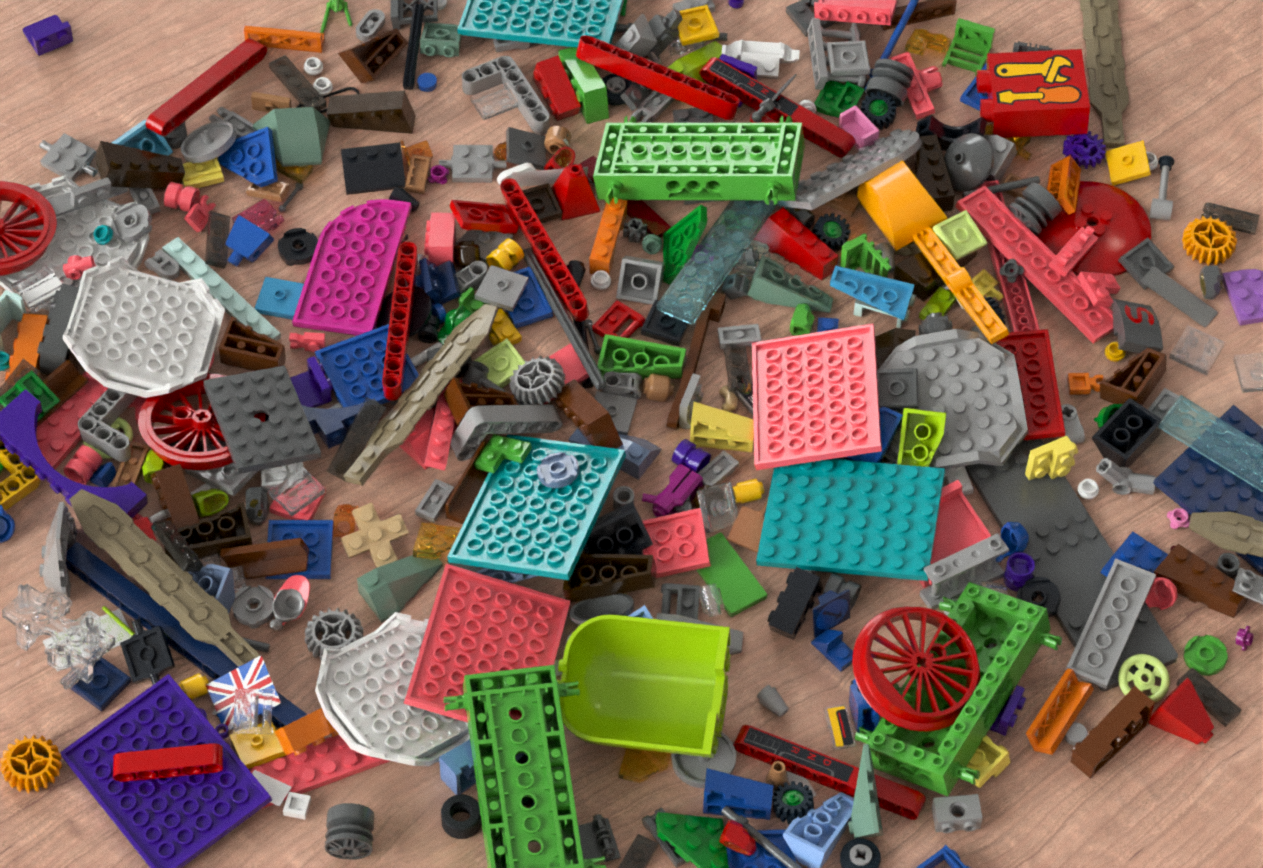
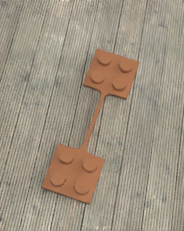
[727,498,768,553]

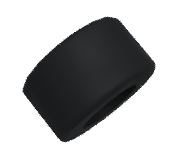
[441,794,482,839]

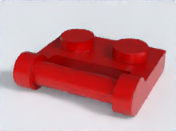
[592,300,646,338]

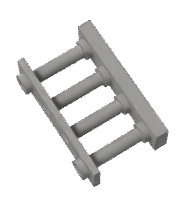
[807,18,867,90]
[919,533,1009,610]

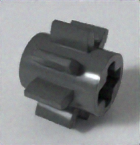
[623,218,647,243]

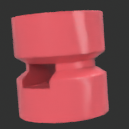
[164,182,200,212]
[63,445,103,485]

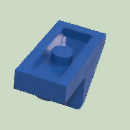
[811,629,853,672]

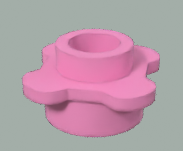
[1167,508,1190,529]

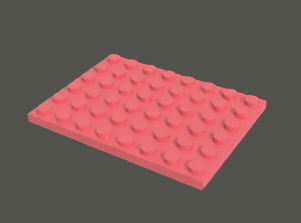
[752,323,882,470]
[404,564,571,723]

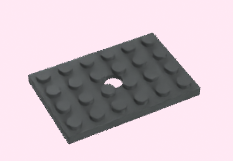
[204,366,321,474]

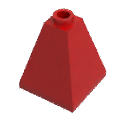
[551,164,600,221]
[1149,678,1214,745]

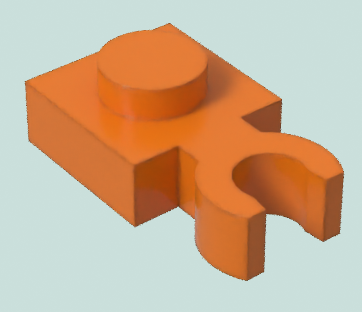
[1067,373,1104,395]

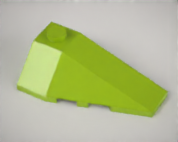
[667,41,722,106]
[897,408,946,467]

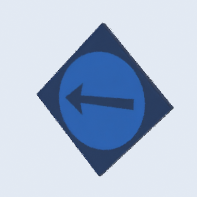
[813,589,850,638]

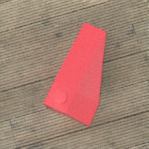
[399,407,459,470]

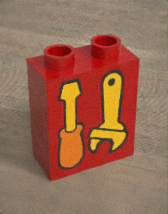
[976,49,1090,138]

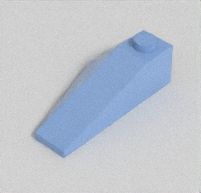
[783,792,854,868]

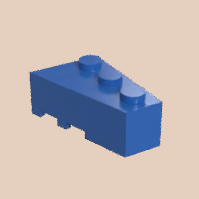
[703,768,773,820]

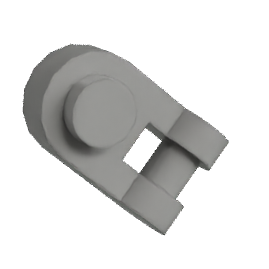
[144,249,180,280]

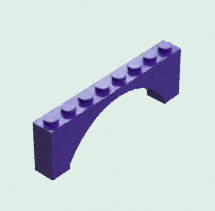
[0,389,148,518]

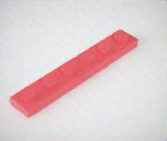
[424,379,462,471]

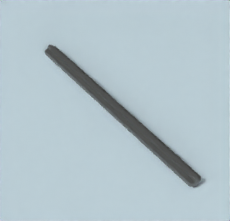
[523,247,606,390]

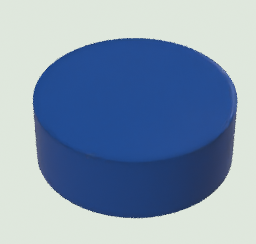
[417,73,437,92]
[431,303,446,324]

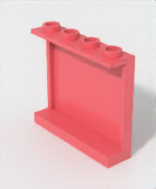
[814,0,898,26]
[919,480,991,588]

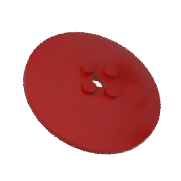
[1037,181,1151,277]

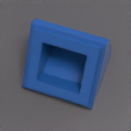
[90,462,117,487]

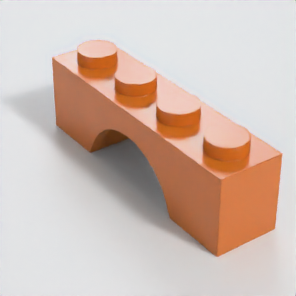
[589,198,627,276]

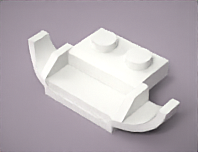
[722,40,800,79]

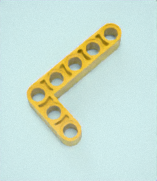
[0,440,40,511]

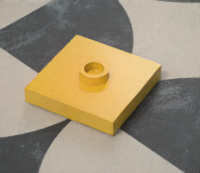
[677,5,719,46]
[1106,141,1151,186]
[229,720,286,769]

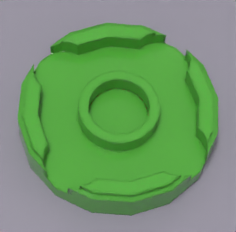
[1184,635,1228,676]

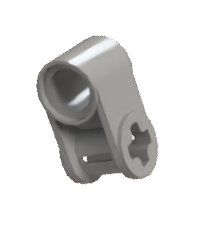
[456,261,487,295]
[602,371,642,399]
[1060,404,1085,444]

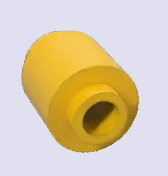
[732,478,764,504]
[178,673,209,700]

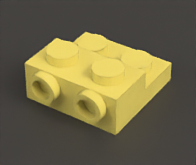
[1025,436,1078,481]
[966,735,1011,788]

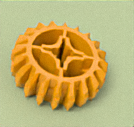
[1182,216,1237,266]
[0,734,62,793]

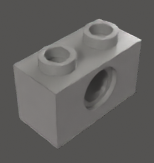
[932,794,983,833]

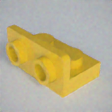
[488,308,522,345]

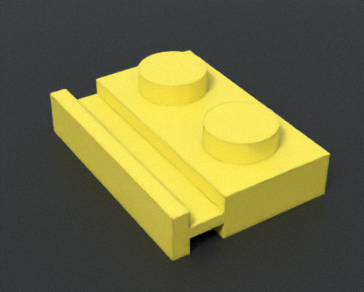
[182,157,224,188]

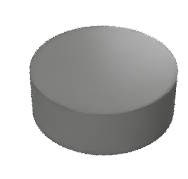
[1064,723,1087,746]

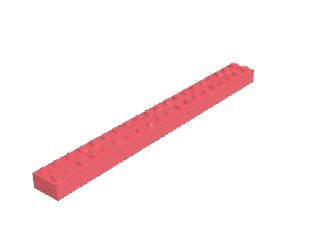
[974,180,1040,332]

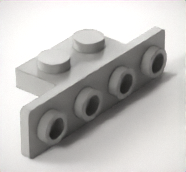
[48,177,128,217]

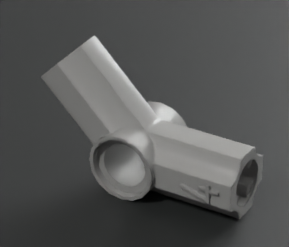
[1096,458,1156,495]

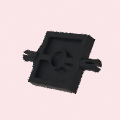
[120,619,175,685]

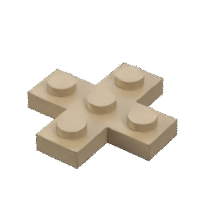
[340,502,409,568]

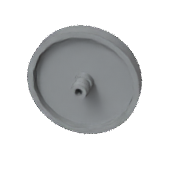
[181,121,237,163]
[671,733,736,788]

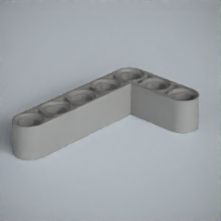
[462,56,550,135]
[78,388,137,462]
[451,405,562,461]

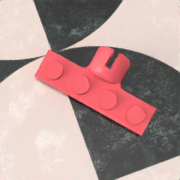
[891,51,943,119]

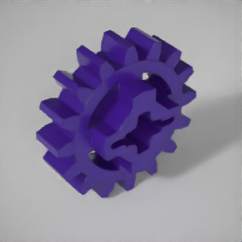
[1062,131,1106,169]

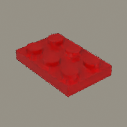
[449,200,519,234]

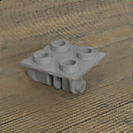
[1233,567,1263,604]

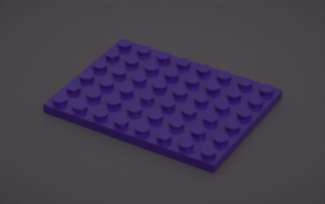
[60,674,272,868]

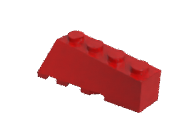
[753,207,838,280]

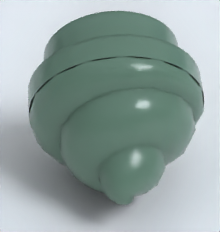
[642,234,662,254]

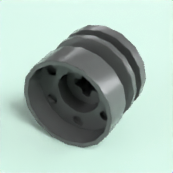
[865,59,914,107]
[1008,182,1062,236]
[325,803,375,860]

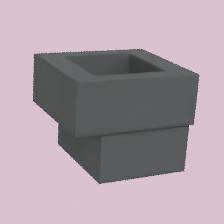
[722,273,750,300]

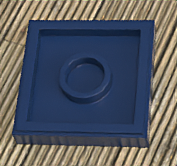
[68,654,132,712]

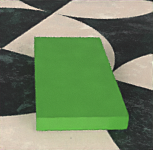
[696,532,768,617]

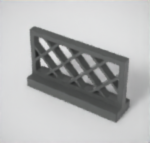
[390,0,438,30]

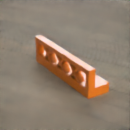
[244,26,325,53]
[1047,155,1081,215]
[1026,668,1094,755]

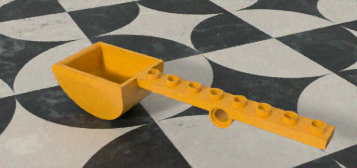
[858,160,1009,344]

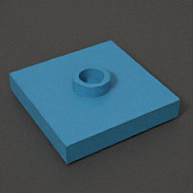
[254,277,304,320]

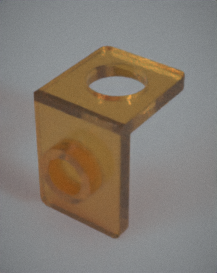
[400,140,433,166]
[333,504,359,537]

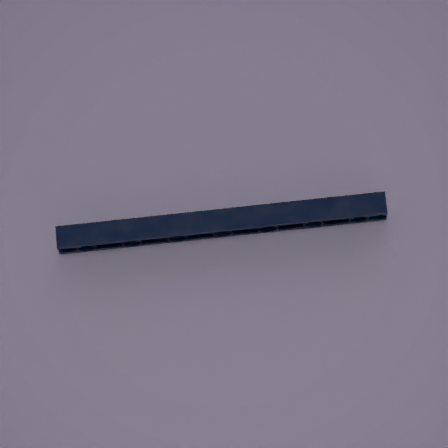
[66,542,308,729]

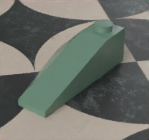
[747,255,833,313]
[357,549,443,623]
[848,744,883,839]

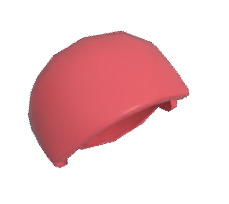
[1145,577,1178,610]

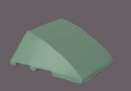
[253,107,330,167]

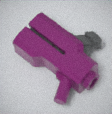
[642,464,703,517]

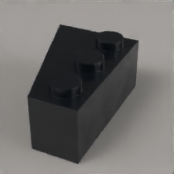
[767,567,823,640]

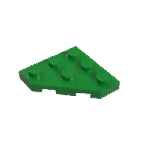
[663,204,708,285]
[655,812,729,868]

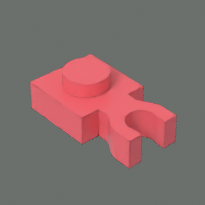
[184,195,216,232]
[289,332,326,352]

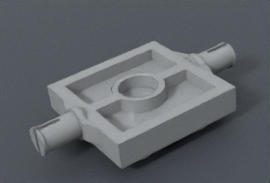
[39,133,98,181]
[439,145,507,183]

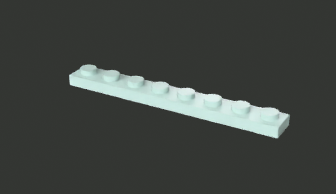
[162,237,281,341]

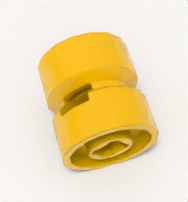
[486,239,524,271]

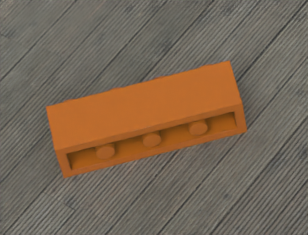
[5,313,49,389]
[274,708,339,756]

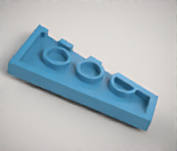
[830,265,914,321]

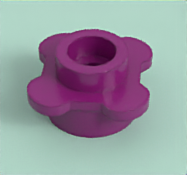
[428,165,449,185]
[1236,625,1254,651]

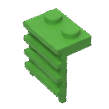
[942,18,995,76]
[840,233,891,278]

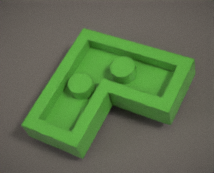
[474,434,532,473]

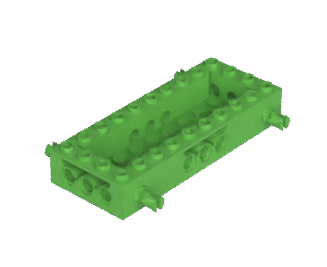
[593,116,805,205]
[855,582,1062,796]
[443,665,606,868]

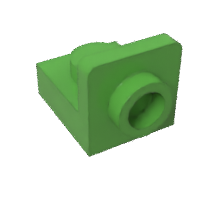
[458,287,490,314]

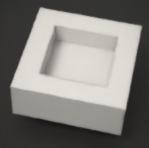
[283,792,311,820]

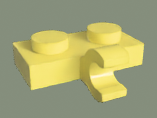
[971,269,1004,301]

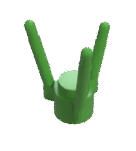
[320,0,352,33]

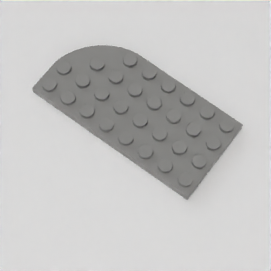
[773,129,922,210]

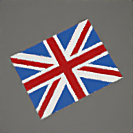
[206,655,281,732]

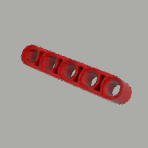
[113,743,223,782]

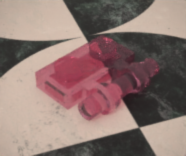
[232,199,285,232]

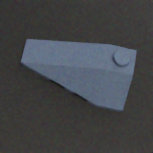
[145,564,235,614]

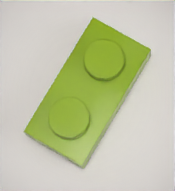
[919,286,957,320]

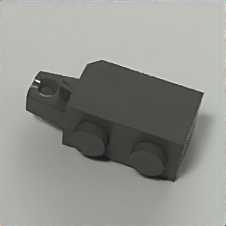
[646,9,683,59]

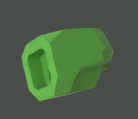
[790,303,815,336]

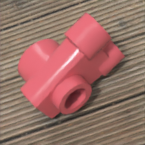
[63,255,97,280]

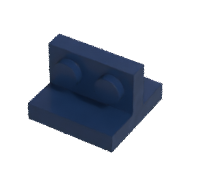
[416,258,461,305]

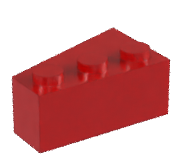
[532,56,581,121]

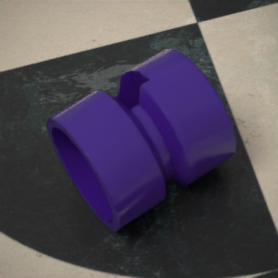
[671,439,711,473]
[1004,552,1035,592]

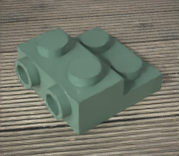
[420,22,462,57]

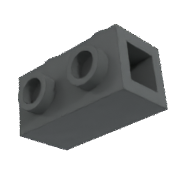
[919,313,953,335]

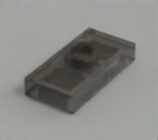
[618,834,658,868]

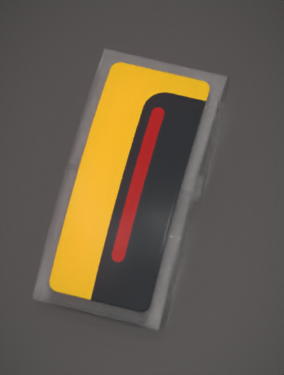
[824,704,856,751]

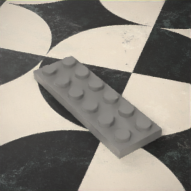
[1065,558,1156,689]

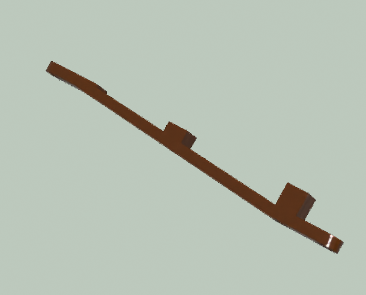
[666,200,761,430]

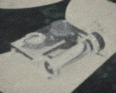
[268,466,325,516]
[233,689,275,735]

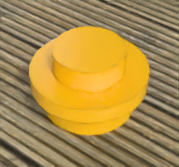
[1105,342,1125,362]

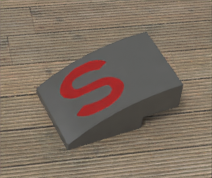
[1112,299,1163,353]

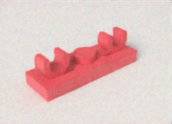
[1048,226,1098,277]

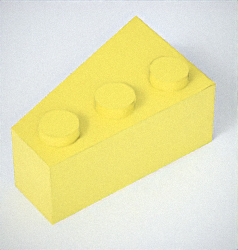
[690,402,754,452]

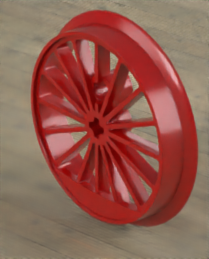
[0,181,57,276]
[138,373,266,470]
[852,606,980,731]

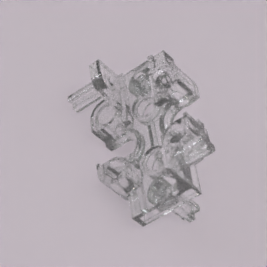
[2,584,115,690]

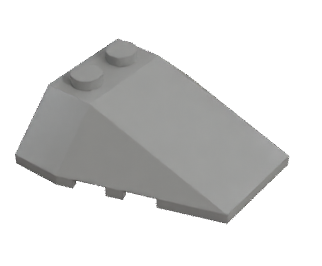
[39,502,77,604]

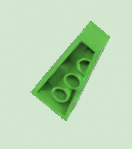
[558,47,609,124]
[597,334,686,380]

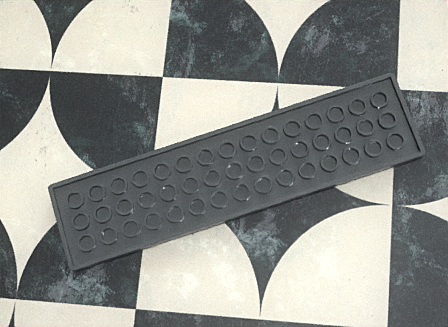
[964,439,1178,691]

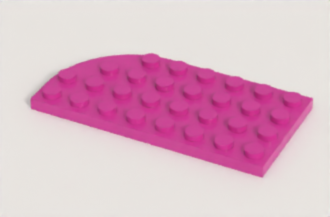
[292,199,412,336]

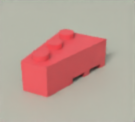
[424,213,456,266]

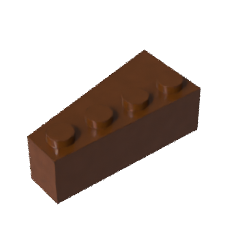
[1153,544,1248,618]

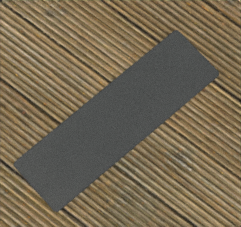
[1141,266,1218,327]

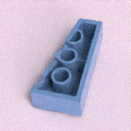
[439,740,476,795]

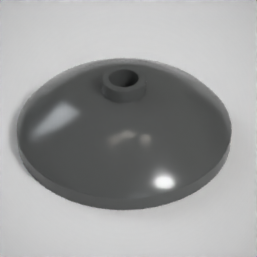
[944,133,994,192]
[569,593,634,626]

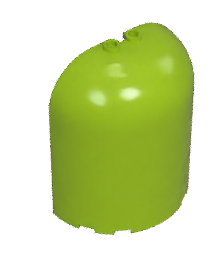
[557,615,731,758]

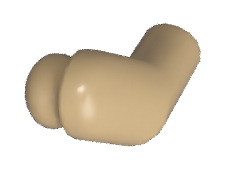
[719,385,738,413]

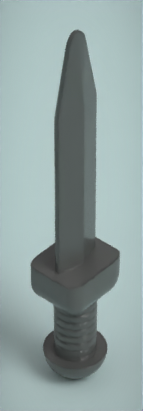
[751,74,797,123]

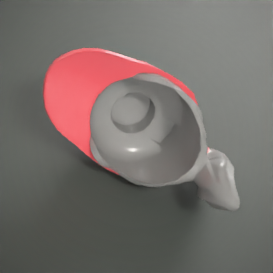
[270,575,310,631]

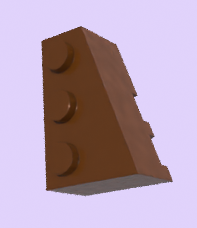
[338,28,408,83]
[218,316,286,371]
[1100,348,1166,406]
[443,377,518,425]
[150,464,199,531]

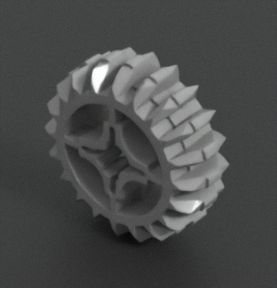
[509,355,565,406]
[305,607,364,660]

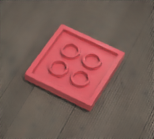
[643,508,711,578]

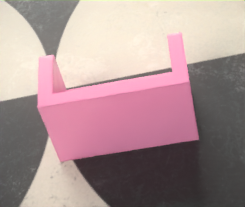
[839,105,879,150]

